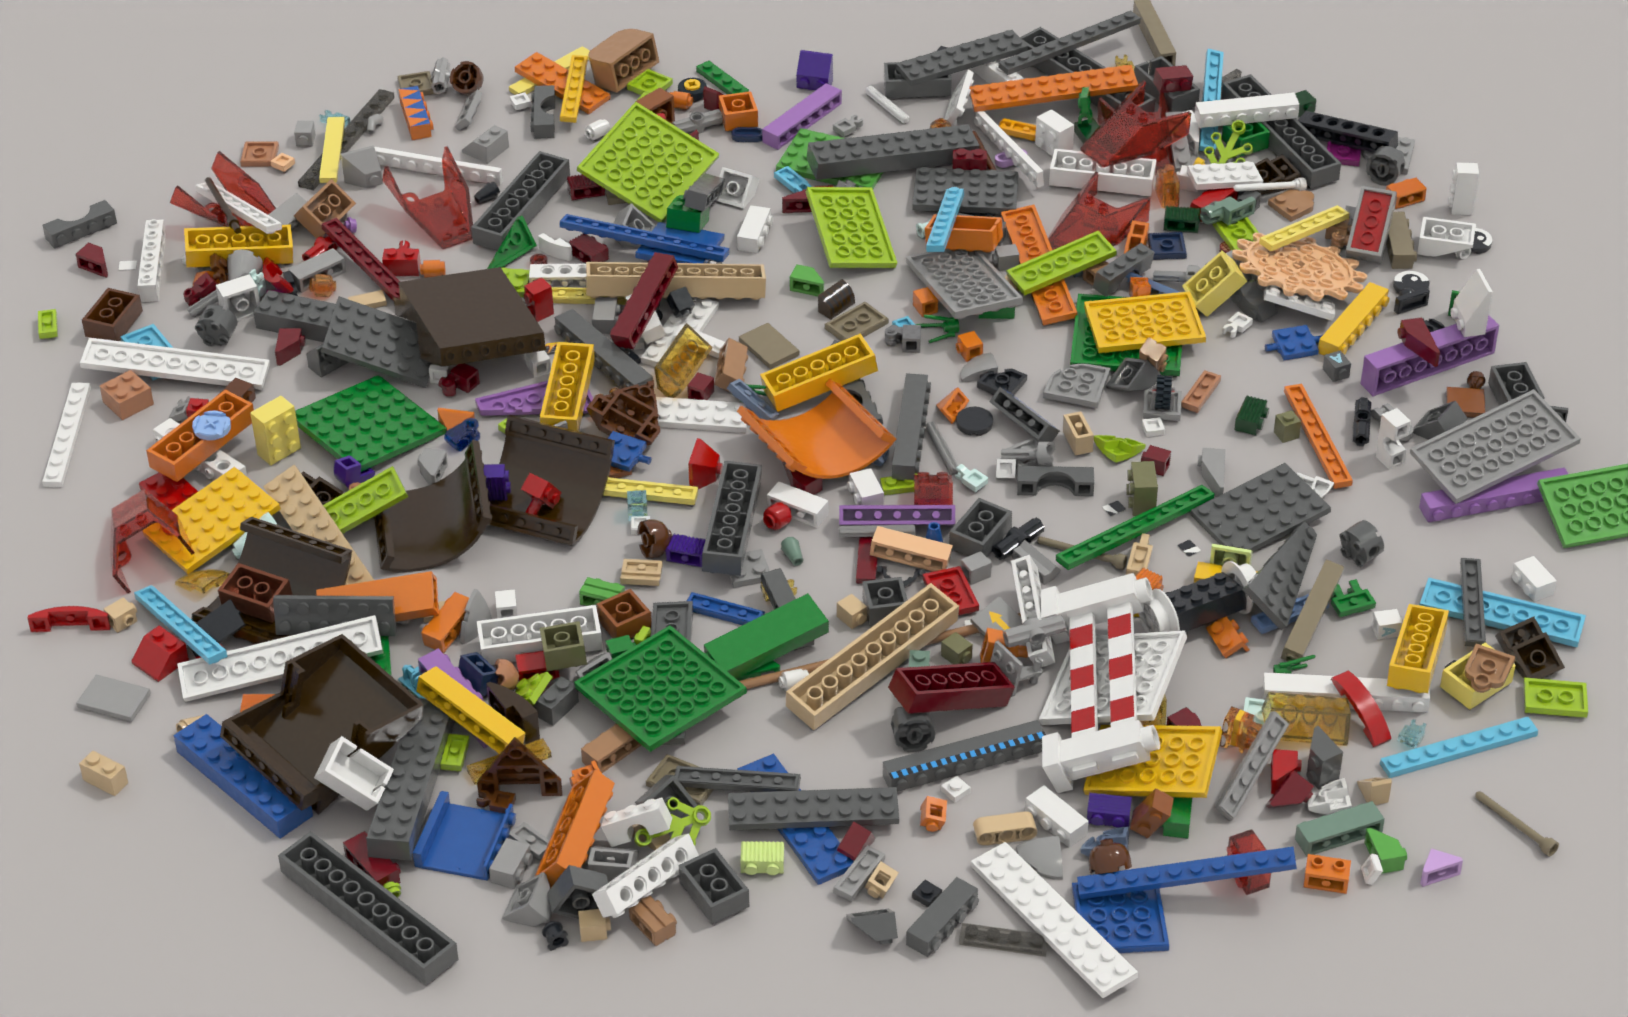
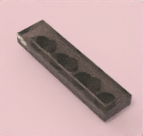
[959,923,1048,957]

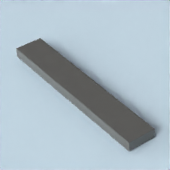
[1460,558,1486,647]
[675,766,801,792]

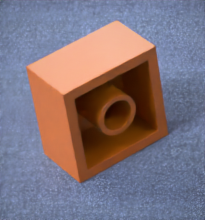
[719,91,758,131]

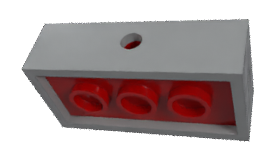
[1346,185,1397,264]

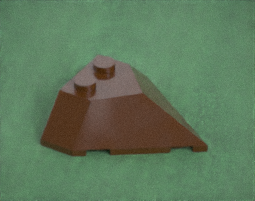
[587,380,661,446]
[477,737,563,798]

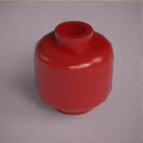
[763,502,792,531]

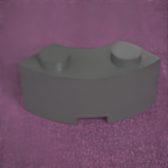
[1231,280,1278,322]

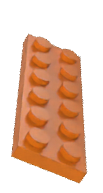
[515,52,611,114]

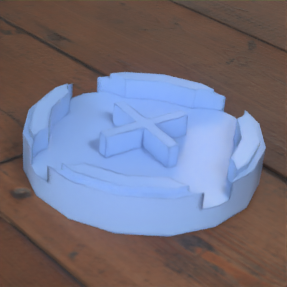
[192,411,231,440]

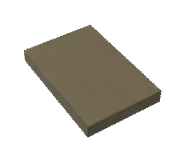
[825,302,889,341]
[739,323,800,369]
[646,754,714,805]

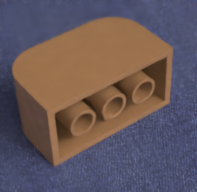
[588,29,659,92]

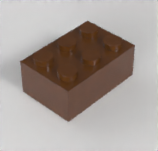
[82,288,143,341]

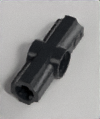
[1353,397,1372,446]
[992,517,1045,560]

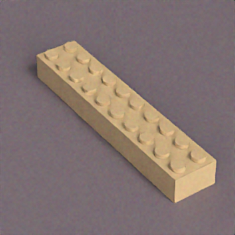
[586,262,766,300]
[786,583,959,730]

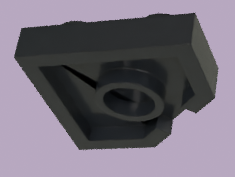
[977,368,1027,395]

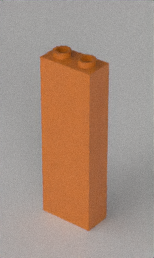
[316,571,439,622]

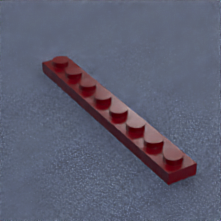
[322,218,400,301]

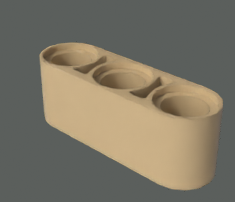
[973,811,1037,845]

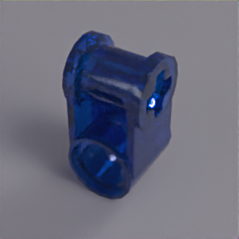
[444,418,480,452]

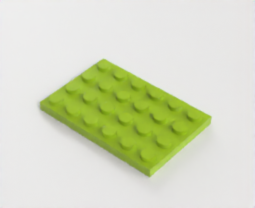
[805,187,897,268]

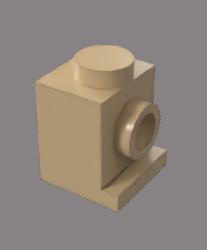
[865,861,899,899]

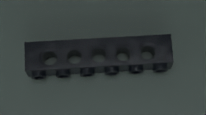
[1298,111,1398,153]

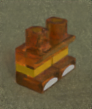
[1219,706,1263,754]

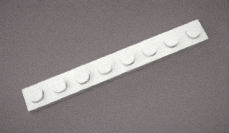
[974,111,1044,187]
[374,147,503,186]
[196,182,282,234]
[42,382,91,487]

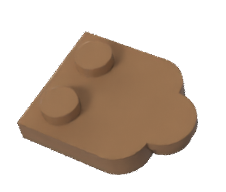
[1268,189,1314,222]
[1464,644,1515,693]

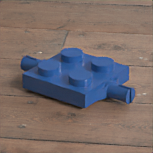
[1264,325,1323,361]
[608,431,652,472]

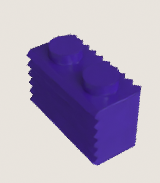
[483,464,511,501]
[666,533,705,567]
[1087,793,1132,828]

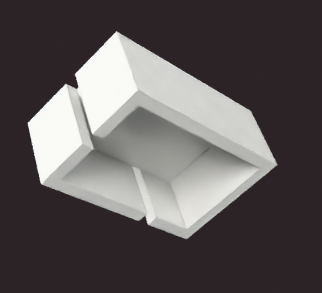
[314,736,394,811]

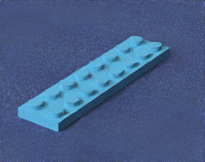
[1420,577,1586,647]

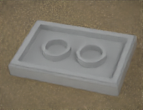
[76,674,151,722]

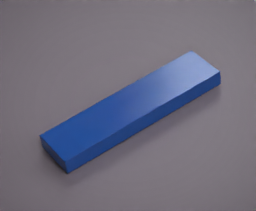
[687,592,765,625]

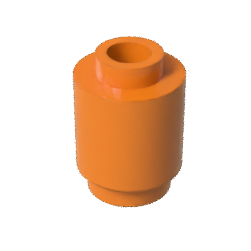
[670,91,693,110]
[420,260,446,278]

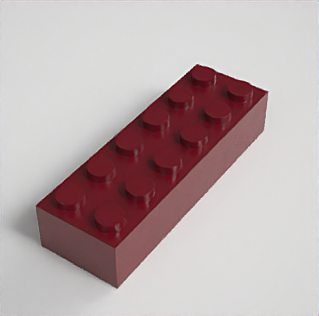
[888,662,1015,714]

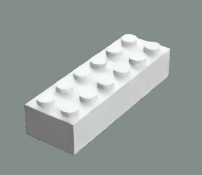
[1049,149,1156,196]
[477,605,602,665]

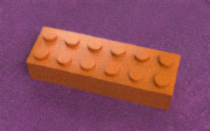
[146,390,254,482]
[535,769,615,889]

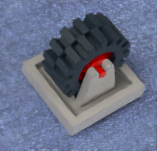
[1143,375,1182,421]

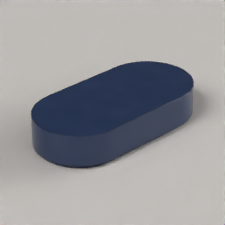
[731,127,763,142]

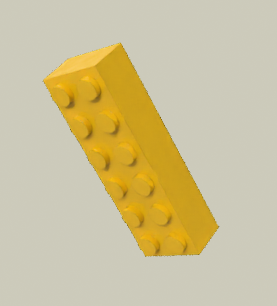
[184,224,293,268]
[760,333,878,412]
[540,342,595,432]
[1387,604,1449,693]

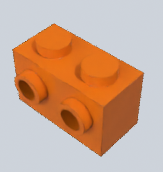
[1303,854,1351,894]

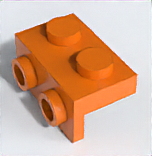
[1206,616,1250,658]

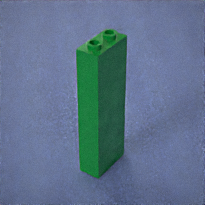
[704,593,829,678]

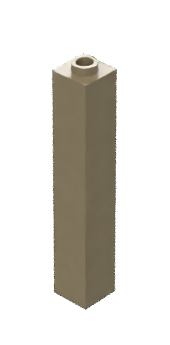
[1133,0,1176,66]
[1281,559,1344,665]

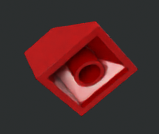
[688,438,723,489]

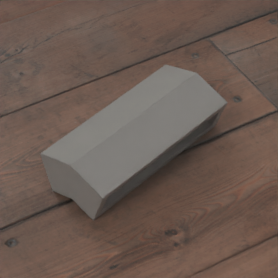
[1013,540,1061,585]

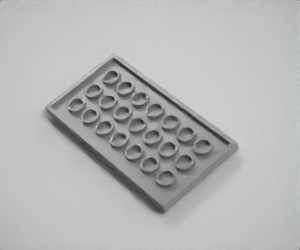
[906,249,1023,319]
[1410,389,1581,504]

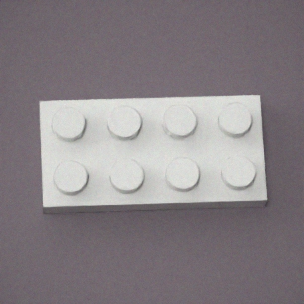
[941,70,974,127]
[1187,161,1263,190]
[1264,285,1335,321]

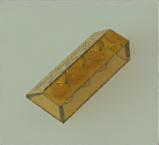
[654,323,713,398]
[1262,692,1351,746]

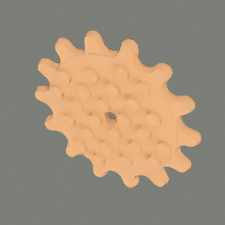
[1232,233,1367,301]

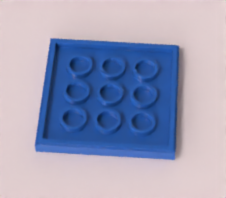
[635,222,725,263]
[1072,882,1170,953]

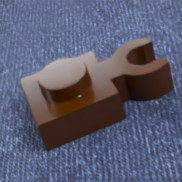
[210,253,228,284]
[476,790,516,814]

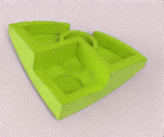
[1094,435,1146,462]

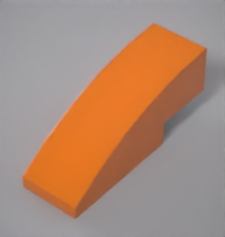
[1124,220,1150,254]

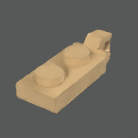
[1126,533,1153,576]

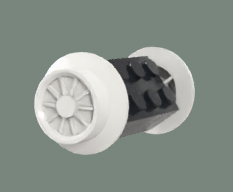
[1139,561,1256,633]

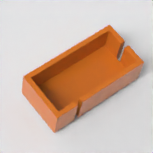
[925,214,1003,252]

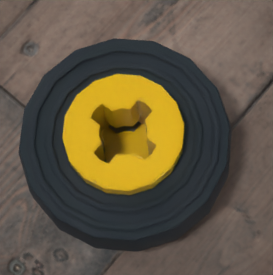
[678,78,707,101]

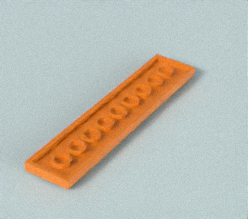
[969,65,1139,112]
[1001,204,1077,326]

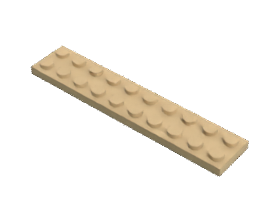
[263,464,374,585]

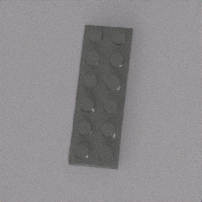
[273,595,396,636]

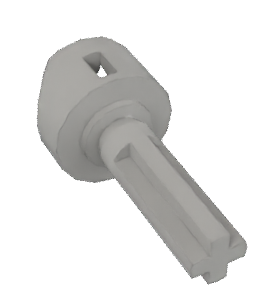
[1153,265,1201,282]
[1001,442,1055,466]

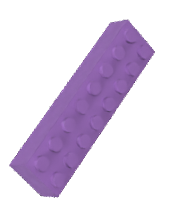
[1360,315,1500,397]

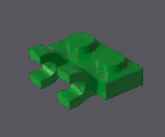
[1078,87,1093,124]
[1331,579,1376,618]

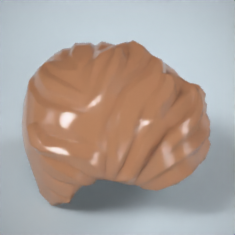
[495,658,519,690]

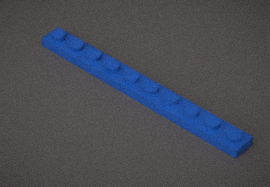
[560,214,729,262]
[1077,847,1297,899]

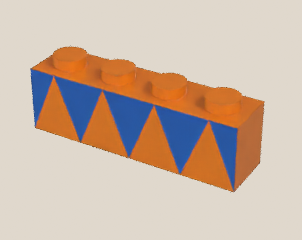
[398,86,434,140]

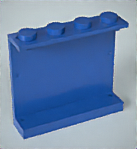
[413,791,516,881]

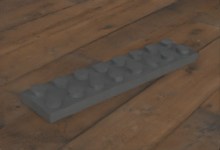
[896,30,1028,86]
[728,787,899,830]

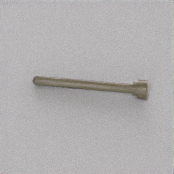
[1037,537,1128,570]
[1475,791,1559,857]

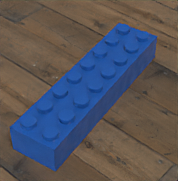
[173,714,313,839]

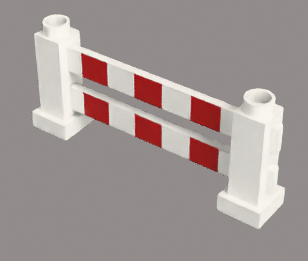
[1041,573,1160,793]

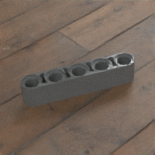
[761,568,814,651]

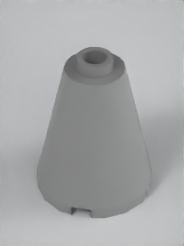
[227,250,263,281]

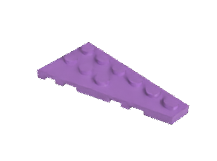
[475,381,593,416]

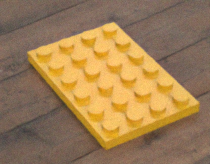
[1084,291,1206,353]
[142,466,281,574]
[1083,724,1222,798]

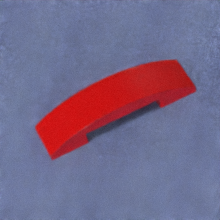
[262,257,294,293]
[27,606,111,632]
[1331,670,1392,747]

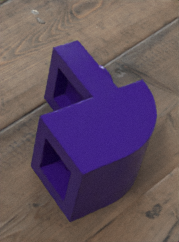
[334,455,375,489]

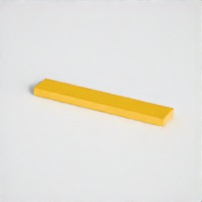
[560,55,588,123]

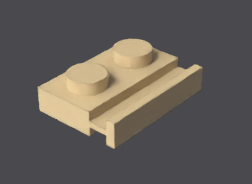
[620,559,663,586]

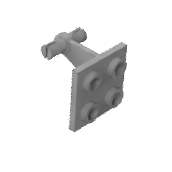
[990,640,1043,696]

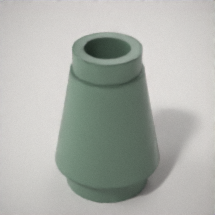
[781,537,804,566]

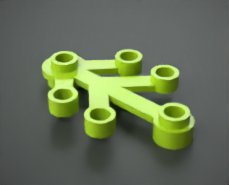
[1204,120,1253,164]
[634,797,711,847]

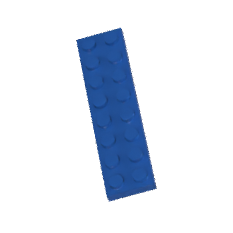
[737,753,854,885]

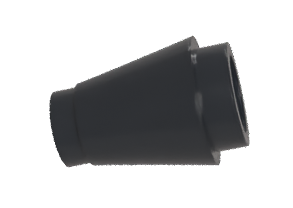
[474,182,500,204]

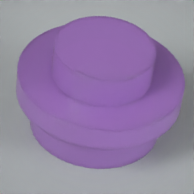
[344,217,357,233]

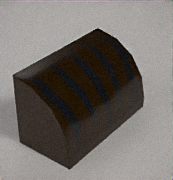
[818,279,855,320]

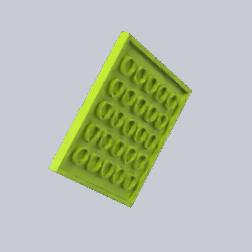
[577,101,719,223]

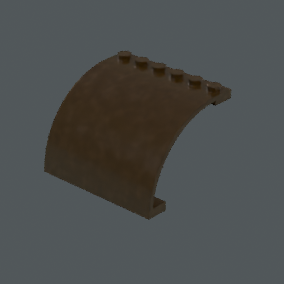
[488,415,615,545]
[374,440,492,572]
[191,517,352,644]

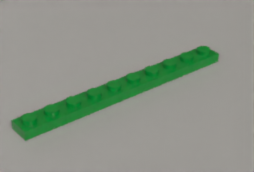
[1056,485,1215,570]

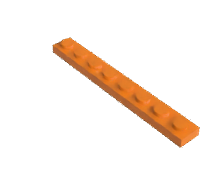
[1284,384,1353,489]

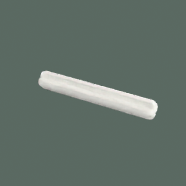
[866,85,909,124]

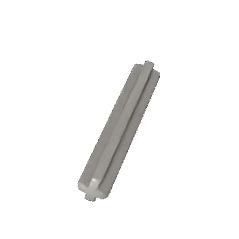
[187,271,249,317]
[926,421,959,475]
[839,525,915,537]

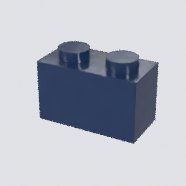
[458,652,499,696]

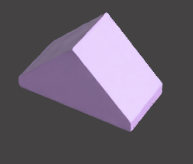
[1420,848,1463,887]

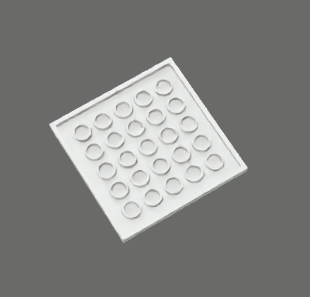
[1039,631,1187,725]

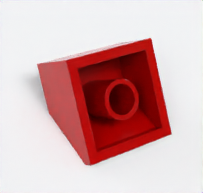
[132,625,189,682]

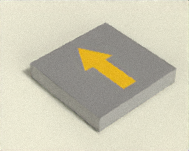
[970,596,1022,636]

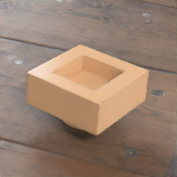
[271,153,295,172]

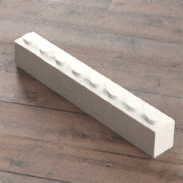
[1262,673,1430,713]

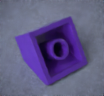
[796,50,833,91]

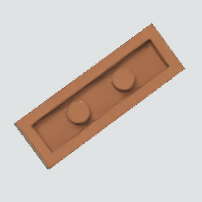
[1181,370,1221,413]

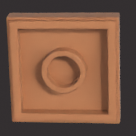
[240,141,279,167]

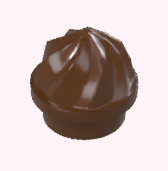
[1467,371,1486,389]

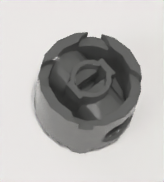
[1366,146,1405,186]
[195,305,238,346]
[1339,520,1384,567]
[891,707,936,752]

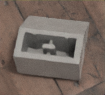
[588,846,638,883]

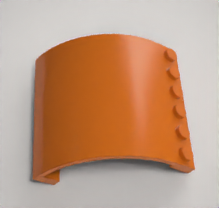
[737,378,896,479]

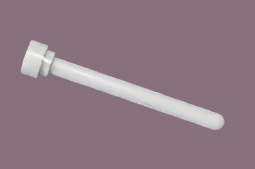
[1234,178,1307,191]

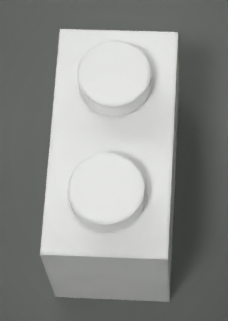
[847,468,884,505]
[1511,556,1556,602]

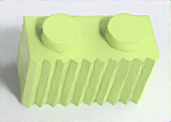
[740,841,784,875]

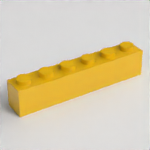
[1318,282,1390,355]
[416,666,525,754]

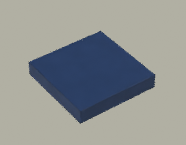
[1148,232,1187,260]

